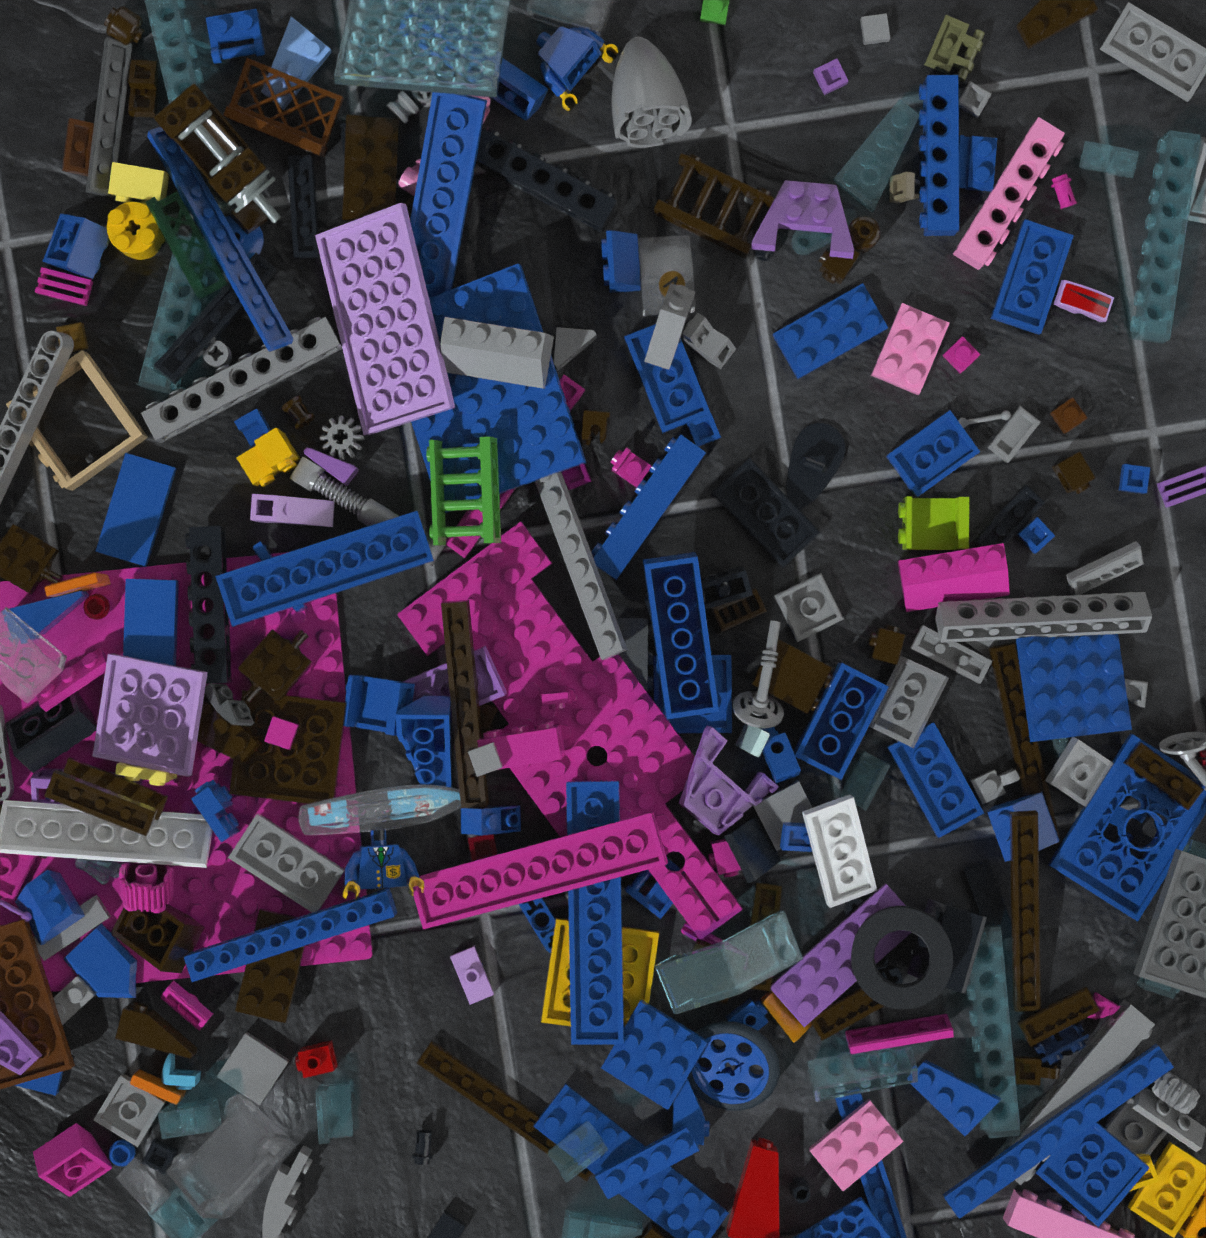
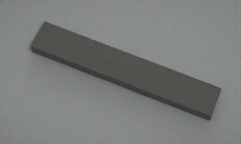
[86,37,132,198]

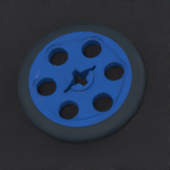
[687,1021,780,1111]

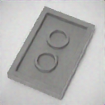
[869,656,949,748]

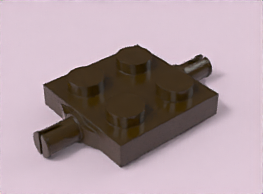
[0,524,63,595]
[238,629,313,703]

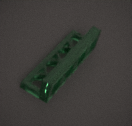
[146,191,228,299]

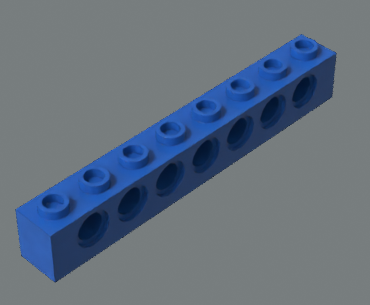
[184,888,397,982]

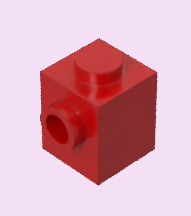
[295,1040,338,1078]

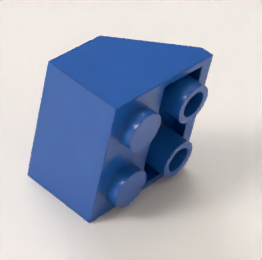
[601,230,641,293]

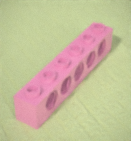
[953,117,1065,270]

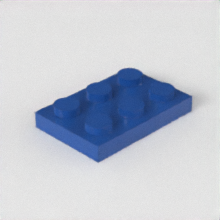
[886,410,980,498]

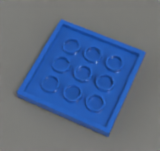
[1016,634,1132,742]

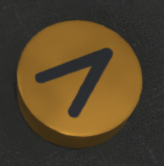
[659,271,685,297]

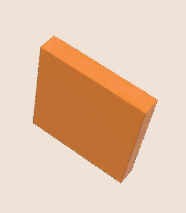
[44,572,111,597]

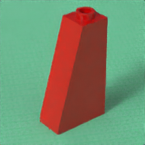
[726,1138,780,1238]

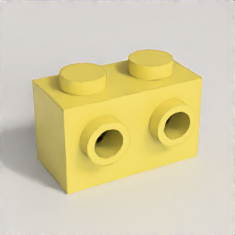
[108,162,169,208]

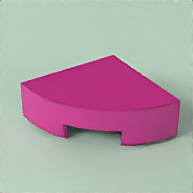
[1088,992,1120,1019]

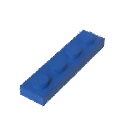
[595,1125,699,1199]

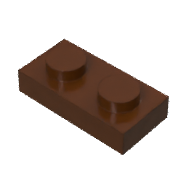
[62,118,94,176]

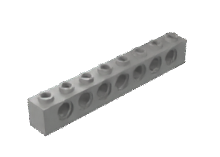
[141,317,342,443]
[935,592,1152,643]

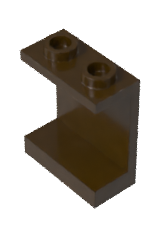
[751,639,833,714]

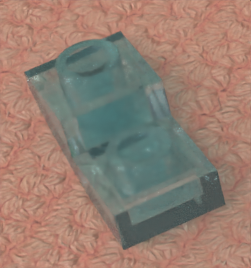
[1079,141,1139,178]

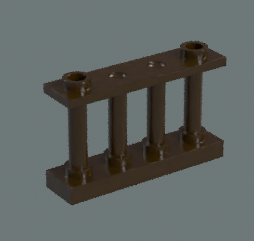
[654,153,775,259]
[44,757,168,836]

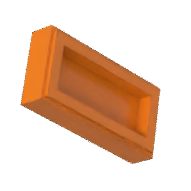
[130,1069,186,1105]

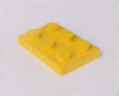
[1127,1141,1206,1238]

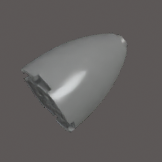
[612,37,692,148]

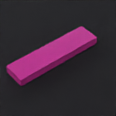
[845,1014,954,1054]

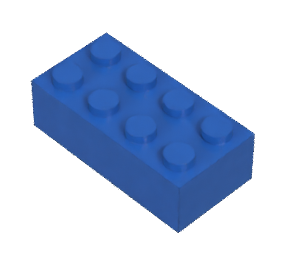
[793,663,889,780]

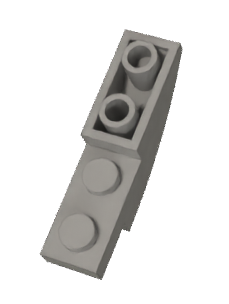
[262,1145,313,1238]

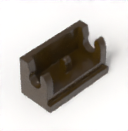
[582,410,610,445]

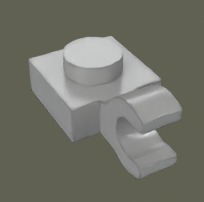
[970,768,1020,804]

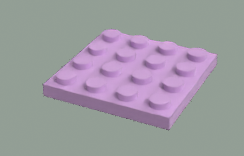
[92,654,208,776]

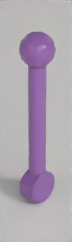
[0,898,32,922]

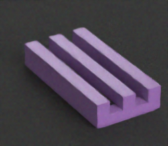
[1157,466,1206,508]

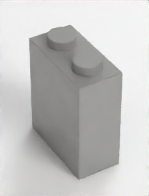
[644,283,695,370]

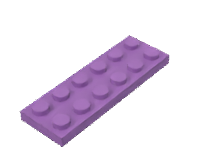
[771,883,911,1027]

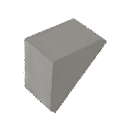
[554,327,597,371]

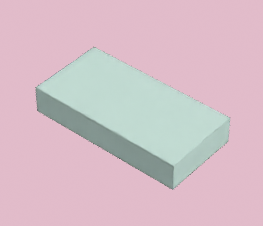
[735,724,770,757]

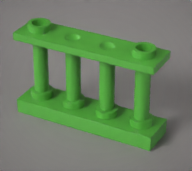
[426,437,501,546]

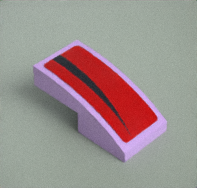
[1053,280,1114,322]

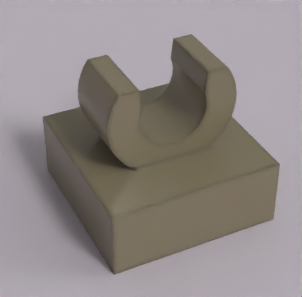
[890,172,920,204]

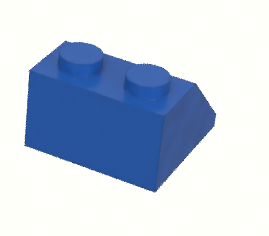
[43,214,109,279]
[987,792,1059,862]
[16,870,85,945]

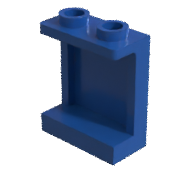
[343,675,415,736]

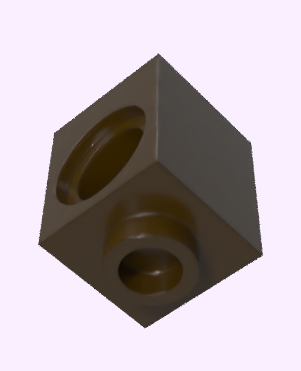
[1052,451,1095,494]

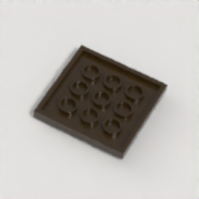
[229,690,346,807]

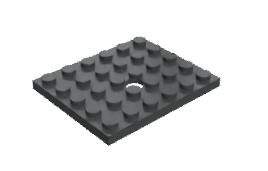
[1133,849,1206,998]

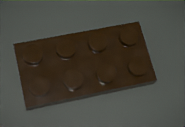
[342,115,399,221]
[235,908,305,1023]

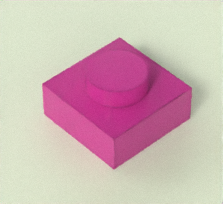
[942,336,981,374]
[542,691,571,709]

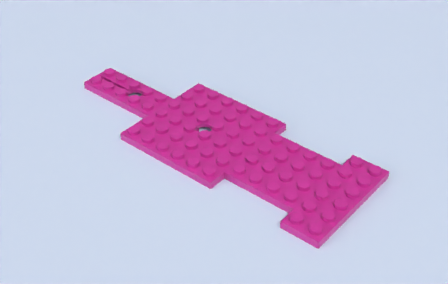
[397,522,743,940]

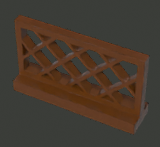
[223,58,344,157]

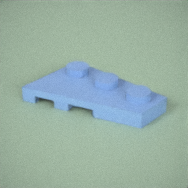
[262,17,332,111]

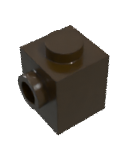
[819,248,860,284]
[868,624,905,665]

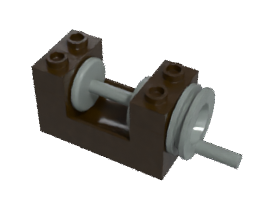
[154,83,281,223]

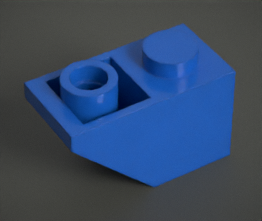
[461,805,521,836]

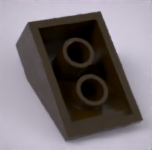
[111,904,205,973]

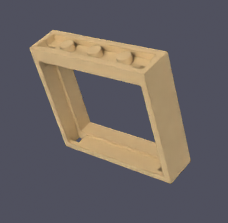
[6,350,148,491]

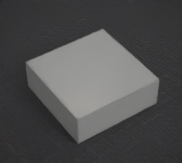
[860,13,890,45]
[959,81,992,118]
[468,742,503,777]

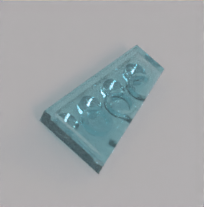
[833,99,920,213]

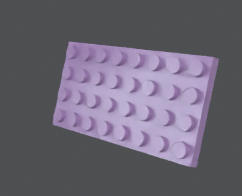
[315,203,455,435]

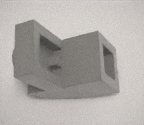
[682,313,736,369]

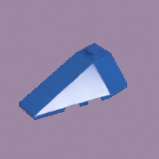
[396,696,452,791]

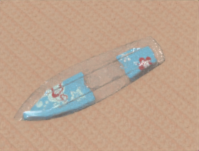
[299,784,461,835]

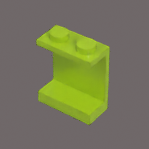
[898,496,969,550]

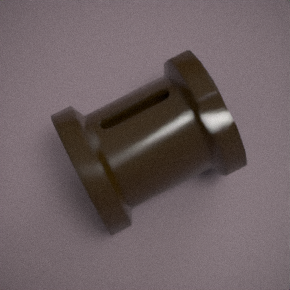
[282,395,315,430]

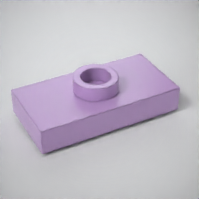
[450,945,494,1005]

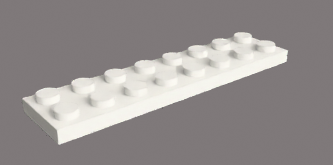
[0,800,213,868]

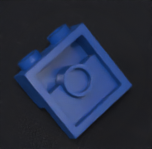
[191,780,240,842]

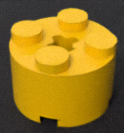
[107,202,166,260]

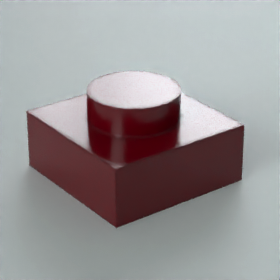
[468,834,498,861]

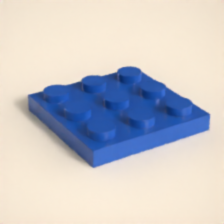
[653,655,732,733]
[601,1000,708,1110]
[1035,1122,1149,1227]

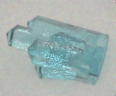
[75,859,122,884]

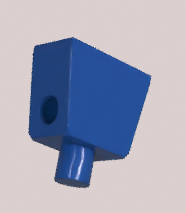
[760,726,801,784]

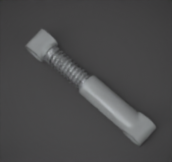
[289,457,445,566]

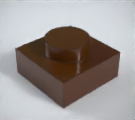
[1050,397,1087,434]

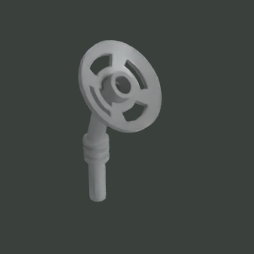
[732,621,784,728]
[1159,732,1206,791]

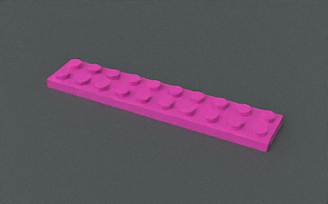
[413,812,668,929]

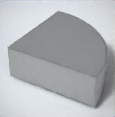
[1125,679,1148,708]

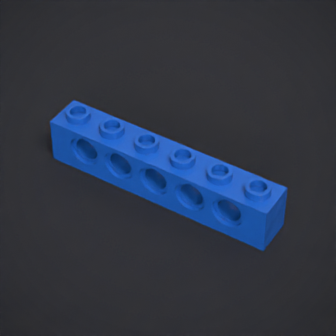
[919,75,959,236]

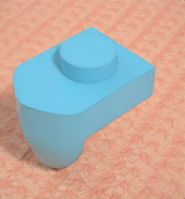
[161,1053,201,1090]

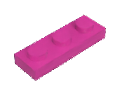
[35,647,107,712]

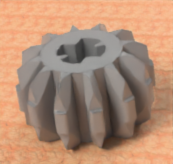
[319,416,364,460]
[1152,1072,1200,1114]

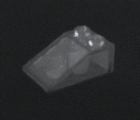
[0,607,67,704]

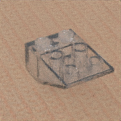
[638,235,695,316]

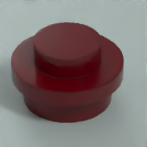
[83,594,110,620]

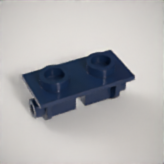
[1033,1022,1089,1065]

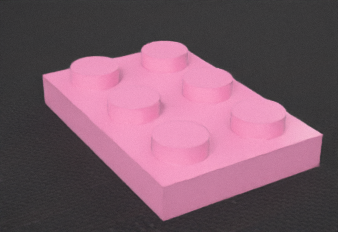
[871,303,949,395]
[809,1099,904,1191]

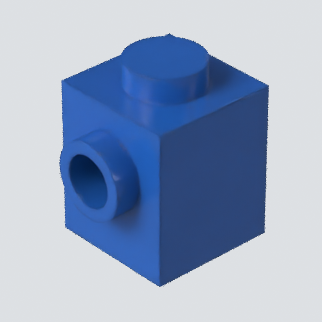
[726,997,768,1031]

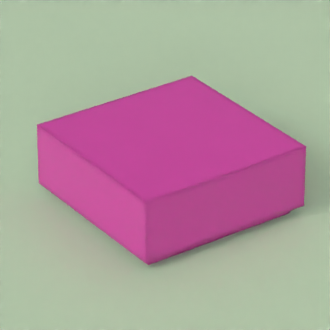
[265,716,299,750]

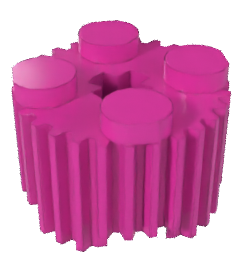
[119,862,174,913]

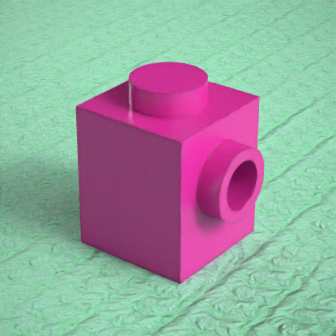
[708,838,741,877]

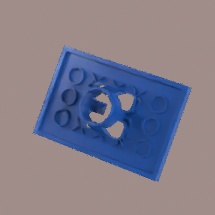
[1048,734,1206,921]

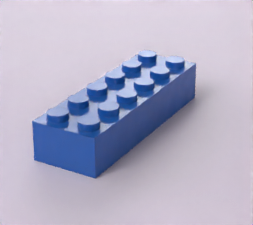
[643,552,719,719]

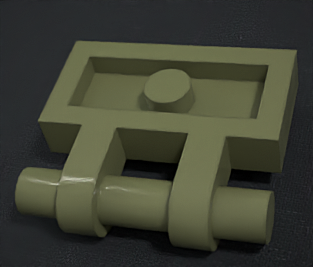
[924,15,985,82]

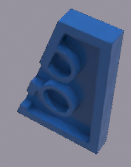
[907,1060,1001,1136]

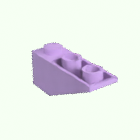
[250,494,335,527]

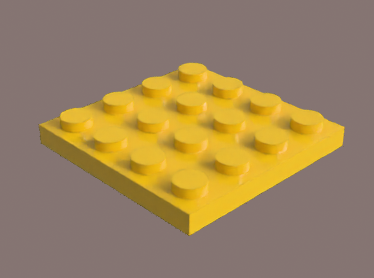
[541,918,659,1027]

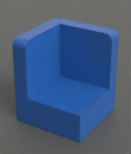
[234,409,271,448]

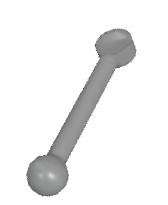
[958,410,1011,428]

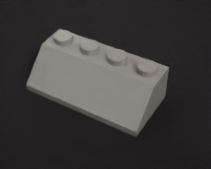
[440,317,554,389]

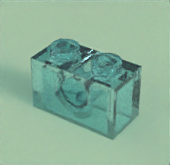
[158,1098,221,1139]

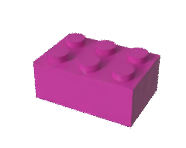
[477,721,566,769]

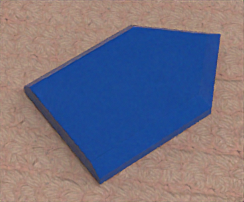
[63,923,137,998]

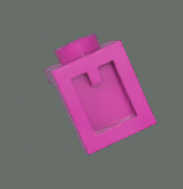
[611,447,652,488]

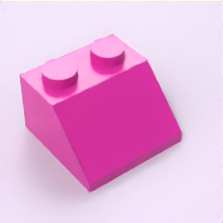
[33,1123,112,1197]

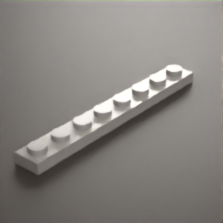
[535,472,628,660]

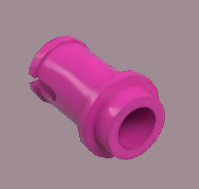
[1051,174,1077,209]

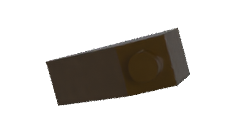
[115,1002,198,1058]

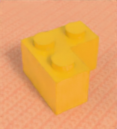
[237,428,301,487]

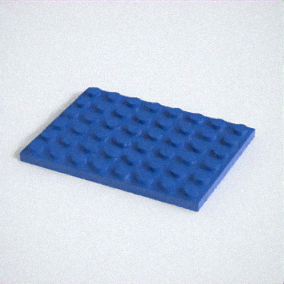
[411,263,587,514]

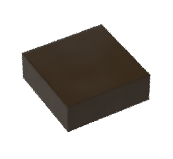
[230,200,268,235]

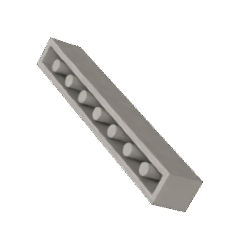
[992,1000,1155,1185]

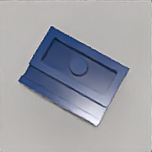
[959,135,997,192]

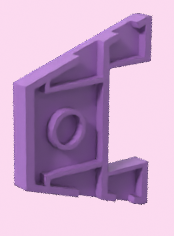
[752,180,854,259]
[679,726,779,835]

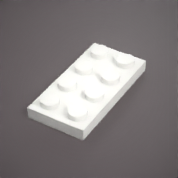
[802,794,877,908]

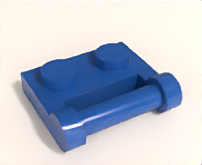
[206,9,265,64]
[624,858,689,919]

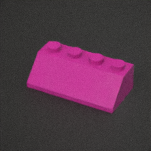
[897,543,1010,612]

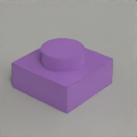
[813,58,849,95]

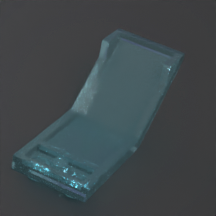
[655,911,803,1014]

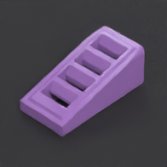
[303,447,359,486]

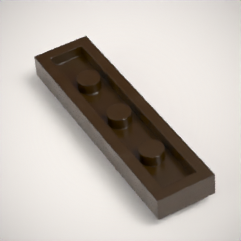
[743,883,782,991]

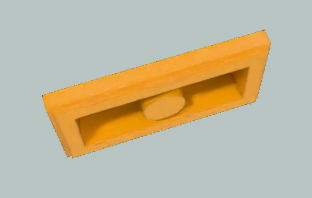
[761,990,812,1043]

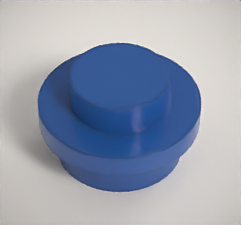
[109,1139,136,1167]

